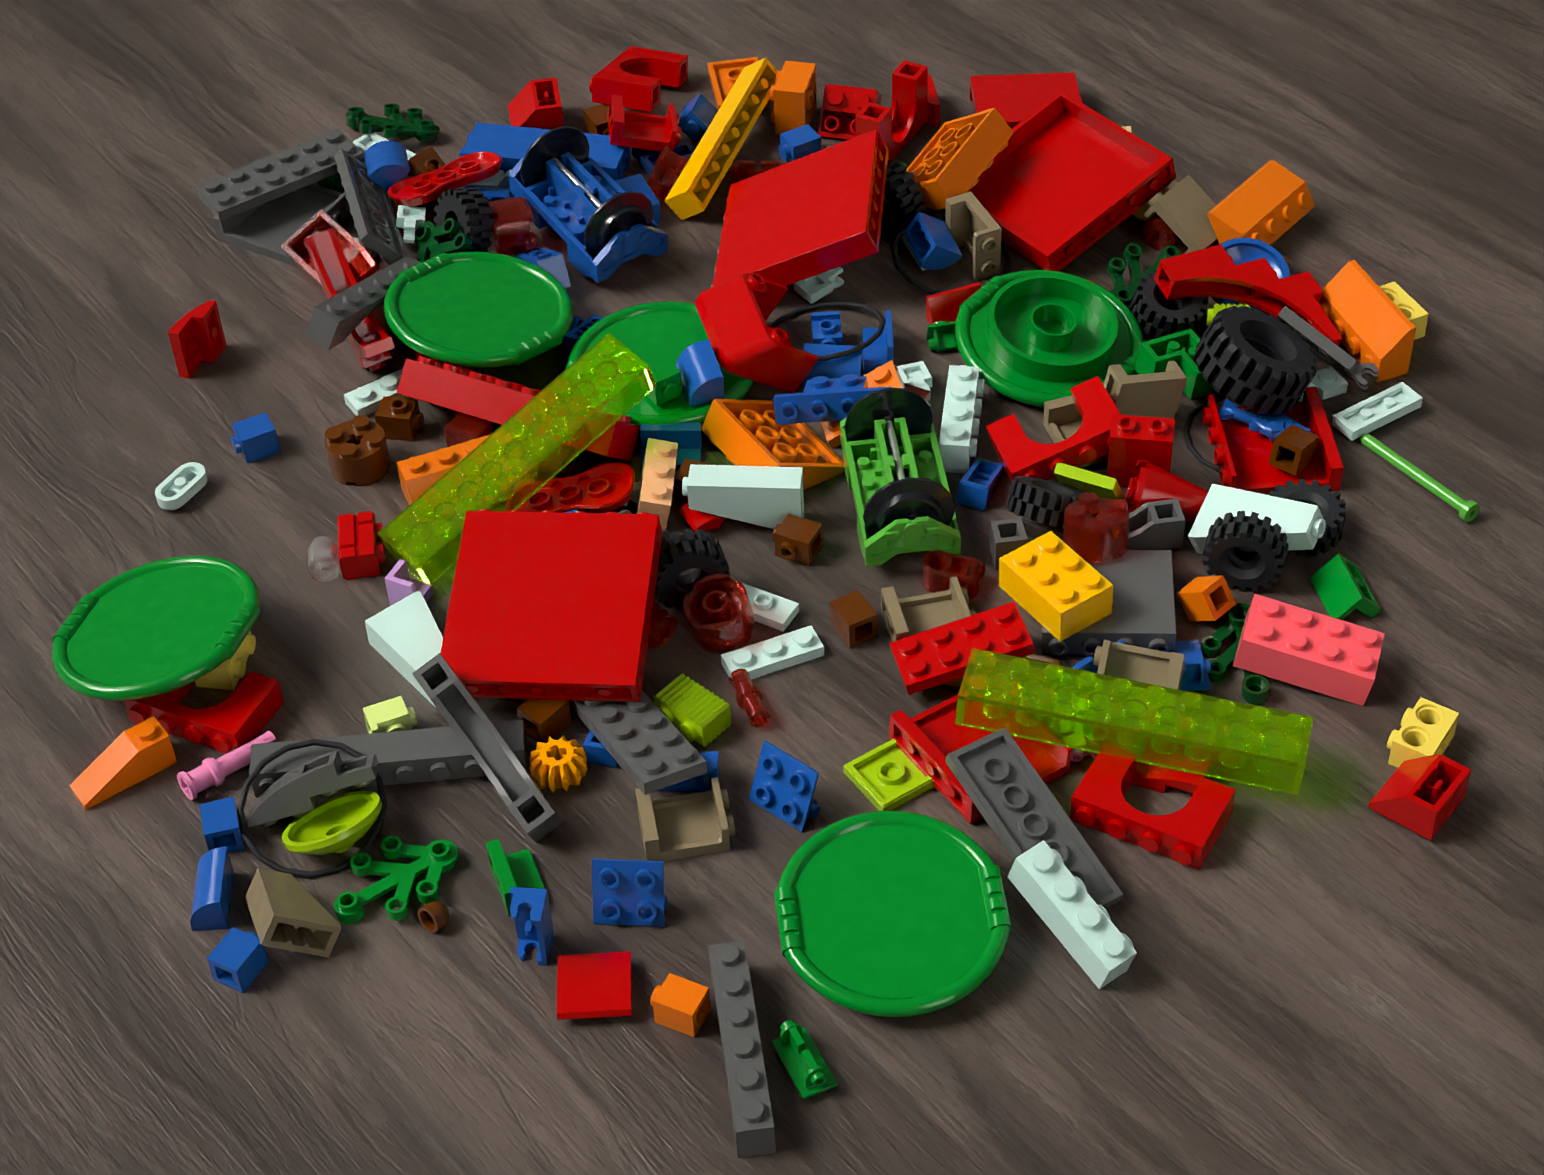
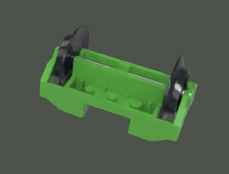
[840,388,961,566]

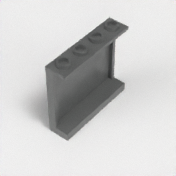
[212,183,351,266]
[1042,550,1176,656]

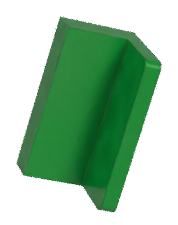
[1310,553,1381,620]
[485,839,544,917]

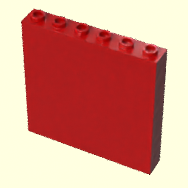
[966,91,1177,271]
[712,129,889,287]
[440,509,663,702]

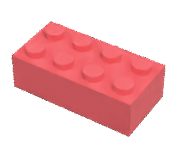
[1233,594,1385,706]

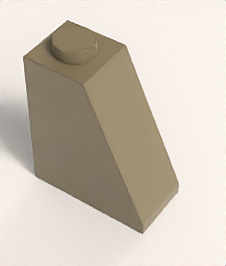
[245,868,342,958]

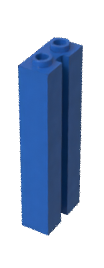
[459,122,632,181]

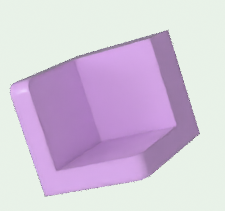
[384,559,433,606]

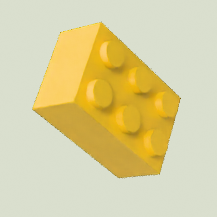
[999,531,1113,642]

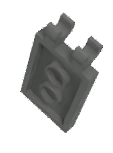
[1278,306,1378,392]

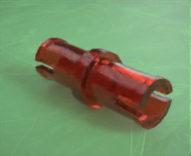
[728,669,770,728]

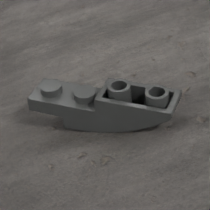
[246,750,379,828]

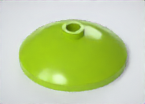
[282,791,382,855]

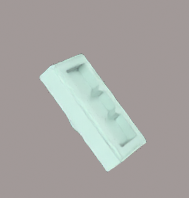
[727,583,799,632]

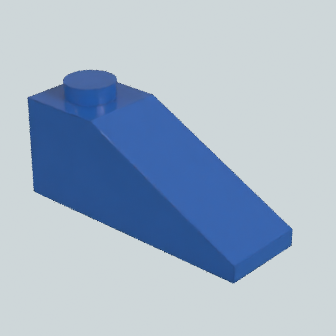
[514,246,571,288]

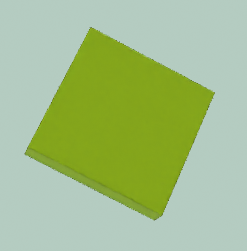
[1054,462,1125,508]
[843,739,935,811]

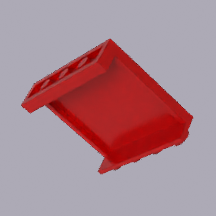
[969,72,1082,129]
[1202,387,1344,495]
[889,665,1072,824]

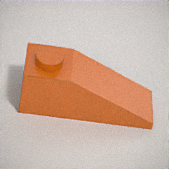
[69,716,177,810]

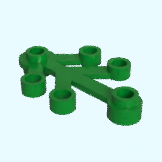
[334,836,458,924]

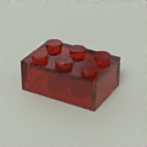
[280,209,380,293]

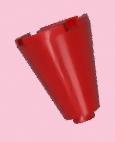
[1124,459,1209,522]

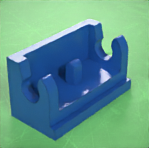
[510,887,554,966]

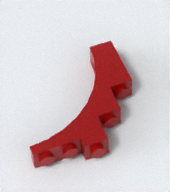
[304,228,395,372]
[1154,244,1342,346]

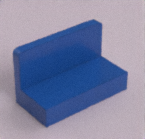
[862,310,893,374]
[640,423,703,469]

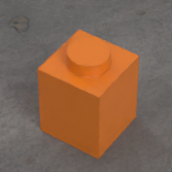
[1176,576,1236,621]
[650,973,711,1038]

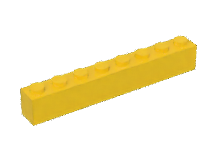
[665,57,778,221]

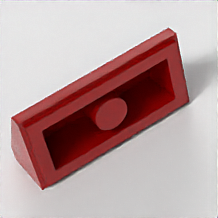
[926,282,981,325]

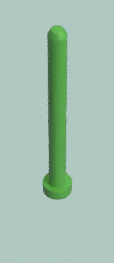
[1360,434,1480,523]

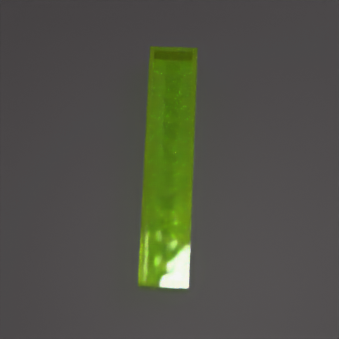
[378,333,657,584]
[955,648,1313,795]

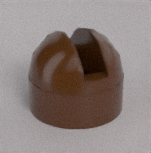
[418,901,449,933]

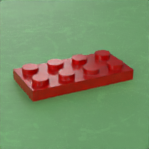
[889,601,1036,695]

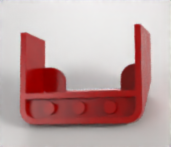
[695,272,818,393]

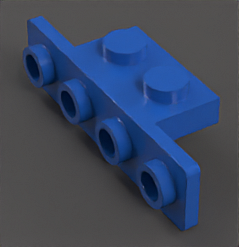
[773,374,893,425]

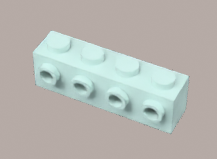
[939,365,984,473]
[1008,840,1137,989]

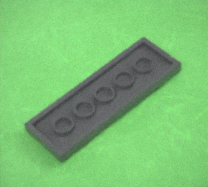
[194,128,365,221]
[335,148,408,265]
[568,690,707,795]
[945,727,1123,908]

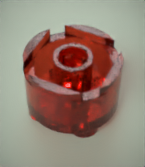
[487,196,537,255]
[1064,492,1129,563]
[683,574,755,651]

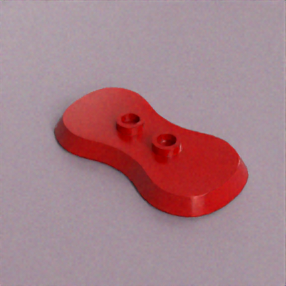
[388,151,502,206]
[503,463,635,513]

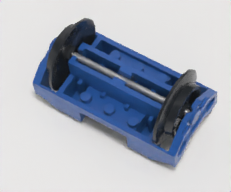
[509,126,668,283]

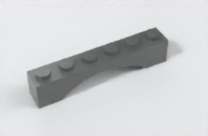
[305,256,420,350]
[989,499,1185,571]
[412,653,564,842]
[708,940,776,1158]

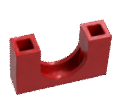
[589,46,688,112]
[855,60,928,161]
[986,376,1121,483]
[124,671,284,753]
[1070,741,1236,870]

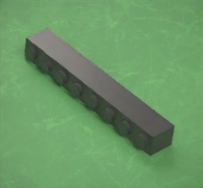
[249,720,527,797]

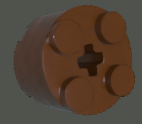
[325,415,390,486]

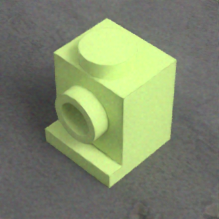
[363,696,418,734]

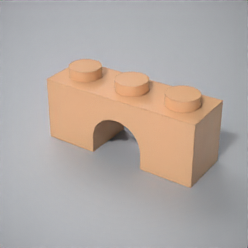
[636,438,678,530]

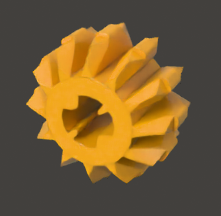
[529,735,587,793]

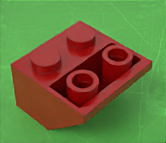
[508,77,564,130]
[818,84,882,140]
[1368,754,1471,841]

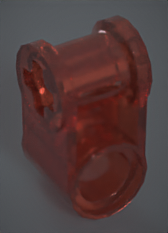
[647,145,689,199]
[922,550,986,600]

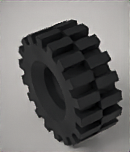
[881,159,925,234]
[434,188,494,253]
[1131,270,1209,339]
[1006,476,1091,529]
[1268,479,1347,556]
[1202,511,1289,592]
[654,529,730,610]

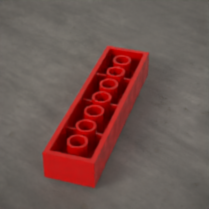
[397,355,640,461]

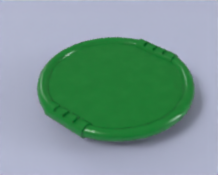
[384,252,574,368]
[955,270,1144,407]
[566,301,754,428]
[52,556,261,701]
[774,811,1012,1017]

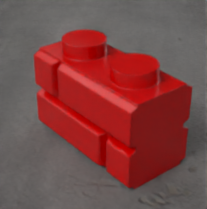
[337,511,386,580]

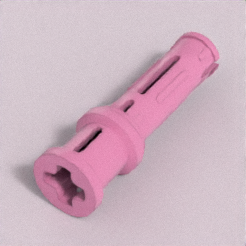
[177,731,276,800]

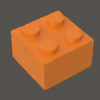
[770,60,818,135]

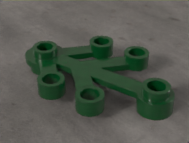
[346,103,440,142]
[415,218,472,263]
[1107,243,1181,311]
[1201,603,1269,705]

